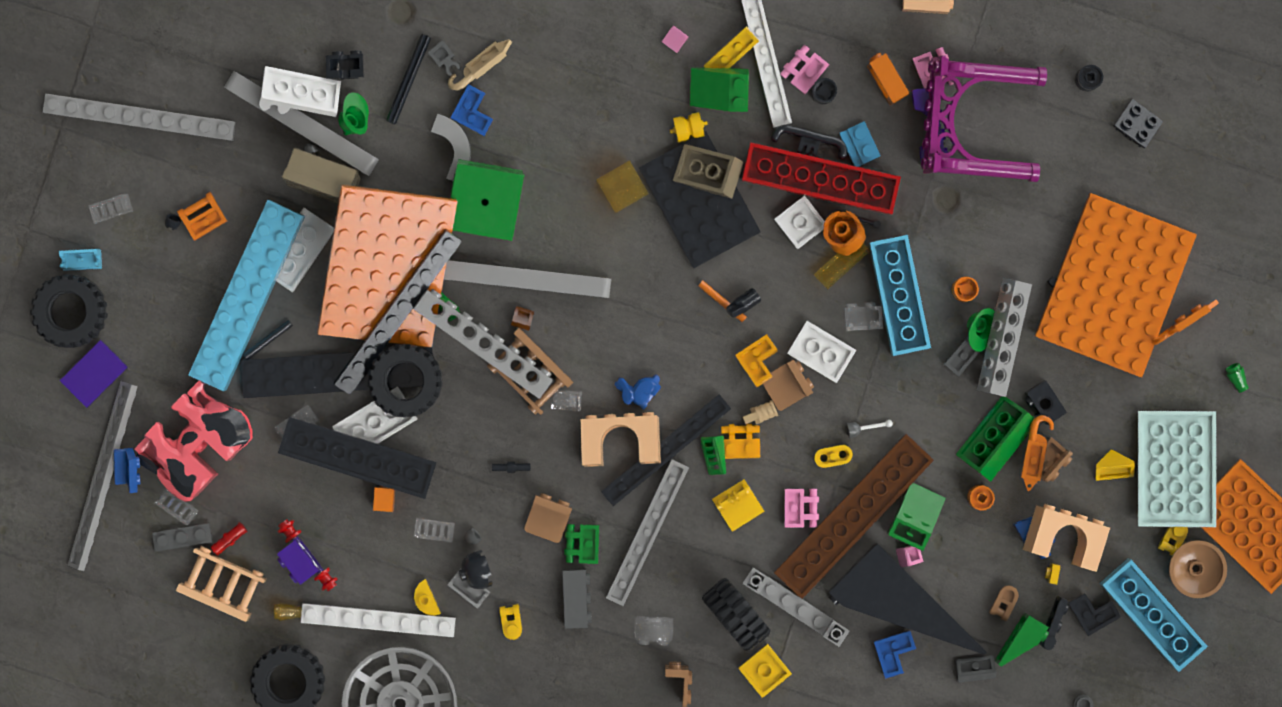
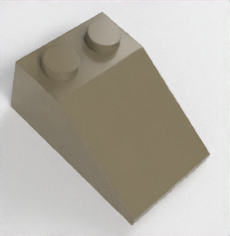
[673,144,744,199]

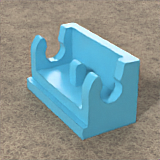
[59,249,102,271]

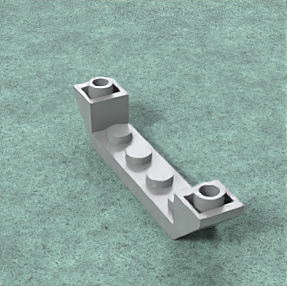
[742,568,849,647]

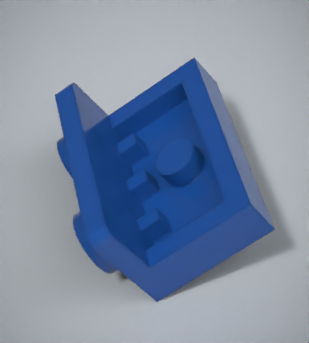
[114,448,140,493]

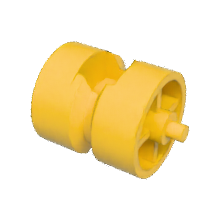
[670,112,708,142]

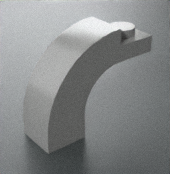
[431,114,471,181]

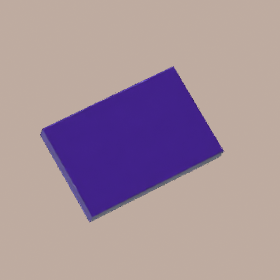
[60,340,128,408]

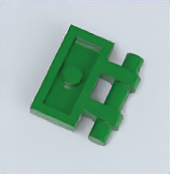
[564,524,599,564]

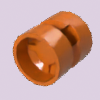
[951,277,979,302]
[967,485,995,511]

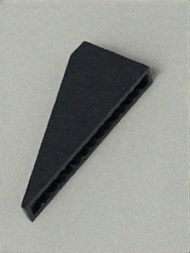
[828,543,987,655]

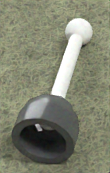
[846,420,893,438]

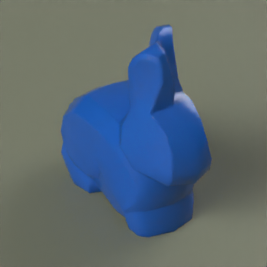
[614,374,661,410]

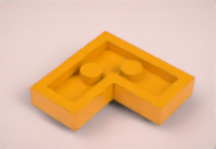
[735,334,778,387]

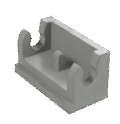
[448,568,490,609]

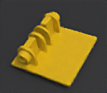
[712,479,765,532]

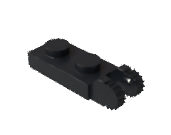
[1040,596,1069,651]

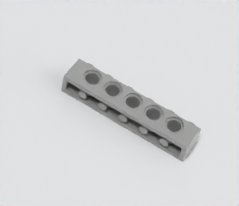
[977,278,1032,397]

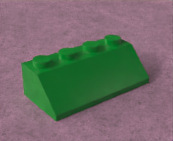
[956,396,1035,482]

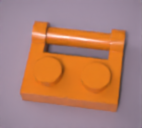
[177,192,228,241]

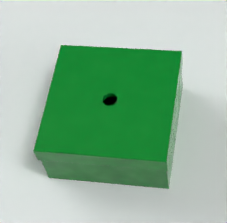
[450,159,524,241]

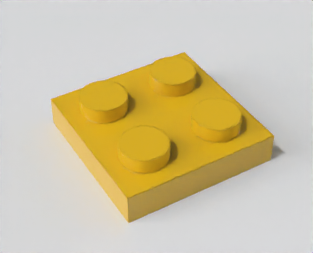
[738,644,792,698]

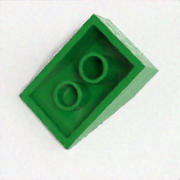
[690,68,749,112]
[994,612,1049,667]

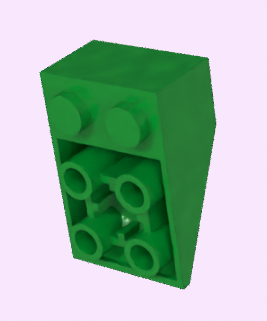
[887,483,946,551]

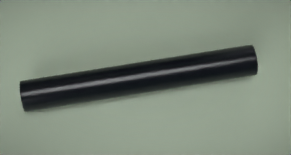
[243,320,293,360]

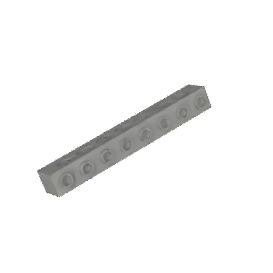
[413,289,553,399]

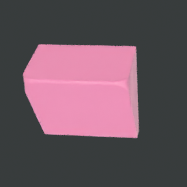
[662,26,689,53]
[896,545,923,567]

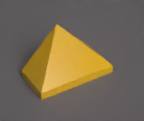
[1095,449,1135,481]

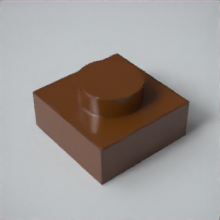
[511,306,534,331]

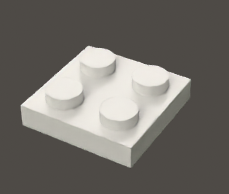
[774,196,825,249]

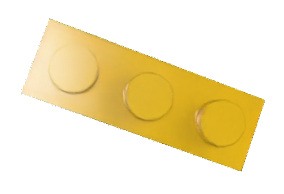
[704,26,759,68]

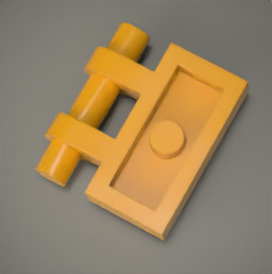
[721,423,760,459]

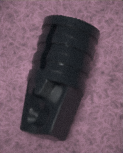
[726,288,761,318]

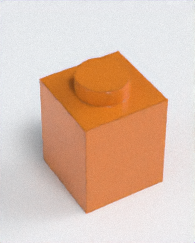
[373,485,395,512]

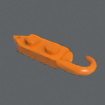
[1153,299,1219,345]
[1021,415,1054,491]

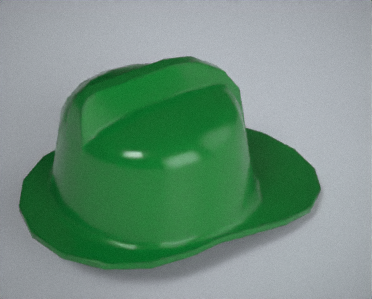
[338,92,369,136]
[967,308,995,352]

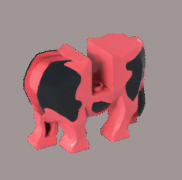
[134,380,253,502]

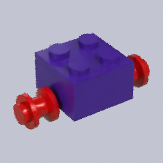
[277,519,338,591]

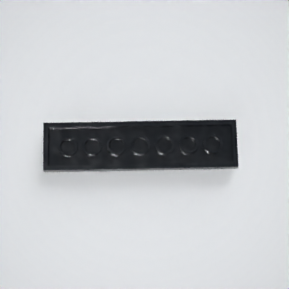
[278,416,437,499]

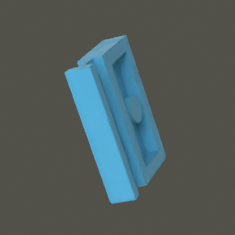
[839,121,881,167]

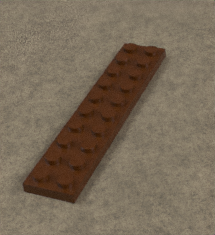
[774,434,934,599]

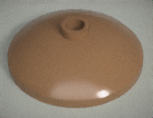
[1169,540,1227,598]

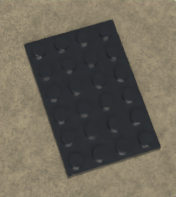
[639,131,761,269]

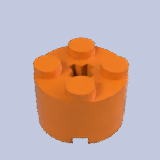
[823,211,866,256]

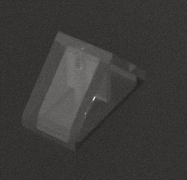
[551,390,582,411]

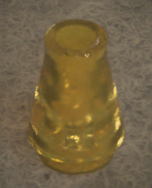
[274,602,302,621]

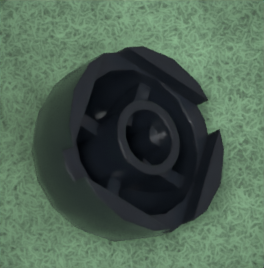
[459,550,492,589]

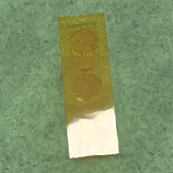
[814,244,870,290]

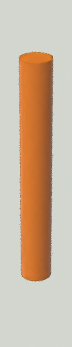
[698,280,747,322]

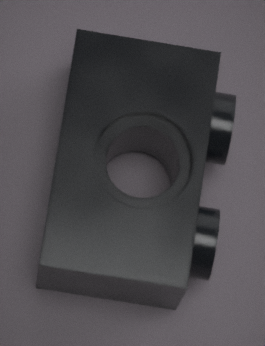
[1025,380,1067,425]

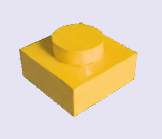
[1045,563,1060,585]

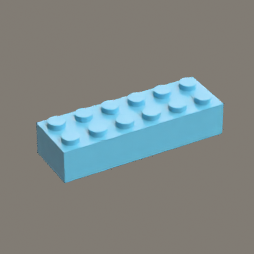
[868,235,931,356]
[1099,558,1208,672]

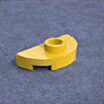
[414,579,441,616]

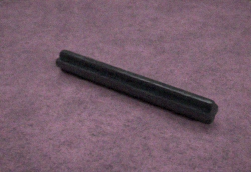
[386,34,431,124]

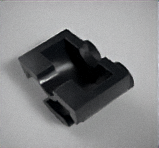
[326,50,364,79]

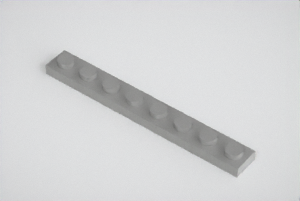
[606,459,689,606]

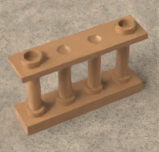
[487,328,574,415]

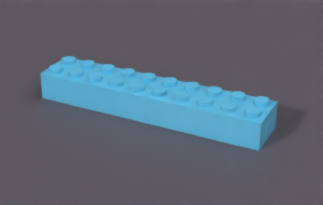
[188,200,305,391]

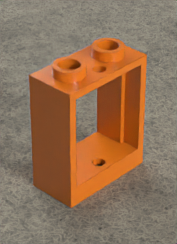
[867,53,909,106]

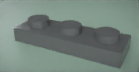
[152,523,213,552]

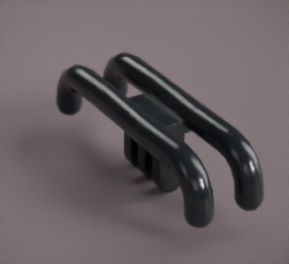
[771,125,847,160]

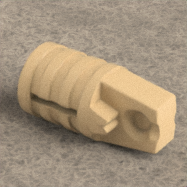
[743,400,779,425]

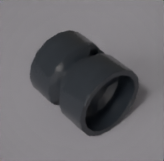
[1075,65,1104,92]
[811,78,837,104]

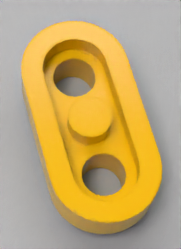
[814,445,853,468]

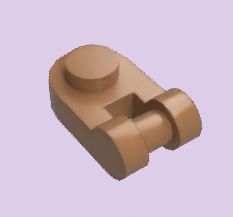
[989,585,1019,621]

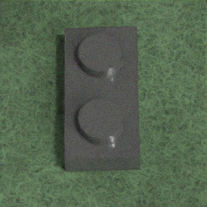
[944,336,980,377]

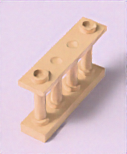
[176,546,267,622]

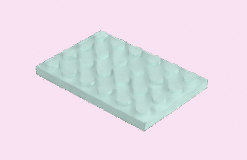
[1138,411,1216,527]

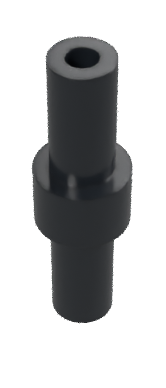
[492,462,531,473]

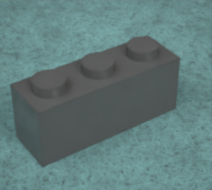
[563,569,592,629]

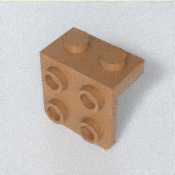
[763,360,814,411]
[1041,437,1073,482]
[524,493,572,543]
[665,662,692,707]

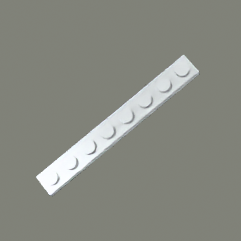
[741,0,792,128]
[301,603,456,637]

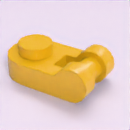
[1158,527,1188,556]
[499,604,522,640]

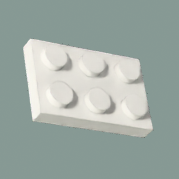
[787,321,856,383]

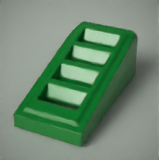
[701,436,726,475]

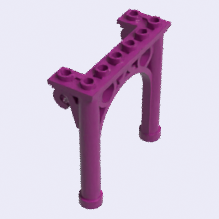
[921,56,1047,182]

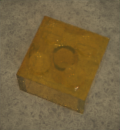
[596,160,649,214]

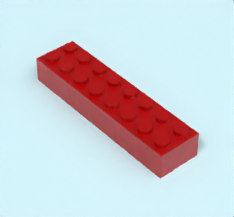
[741,143,901,215]

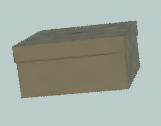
[282,148,361,204]

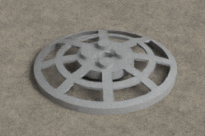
[342,647,457,707]

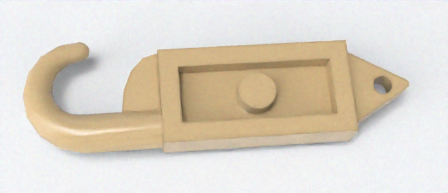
[448,39,512,90]

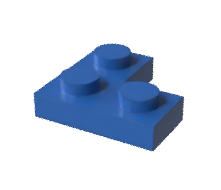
[451,84,493,136]
[873,630,916,679]

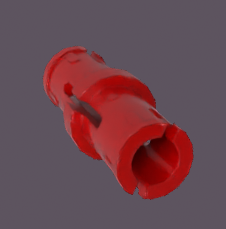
[210,522,248,556]

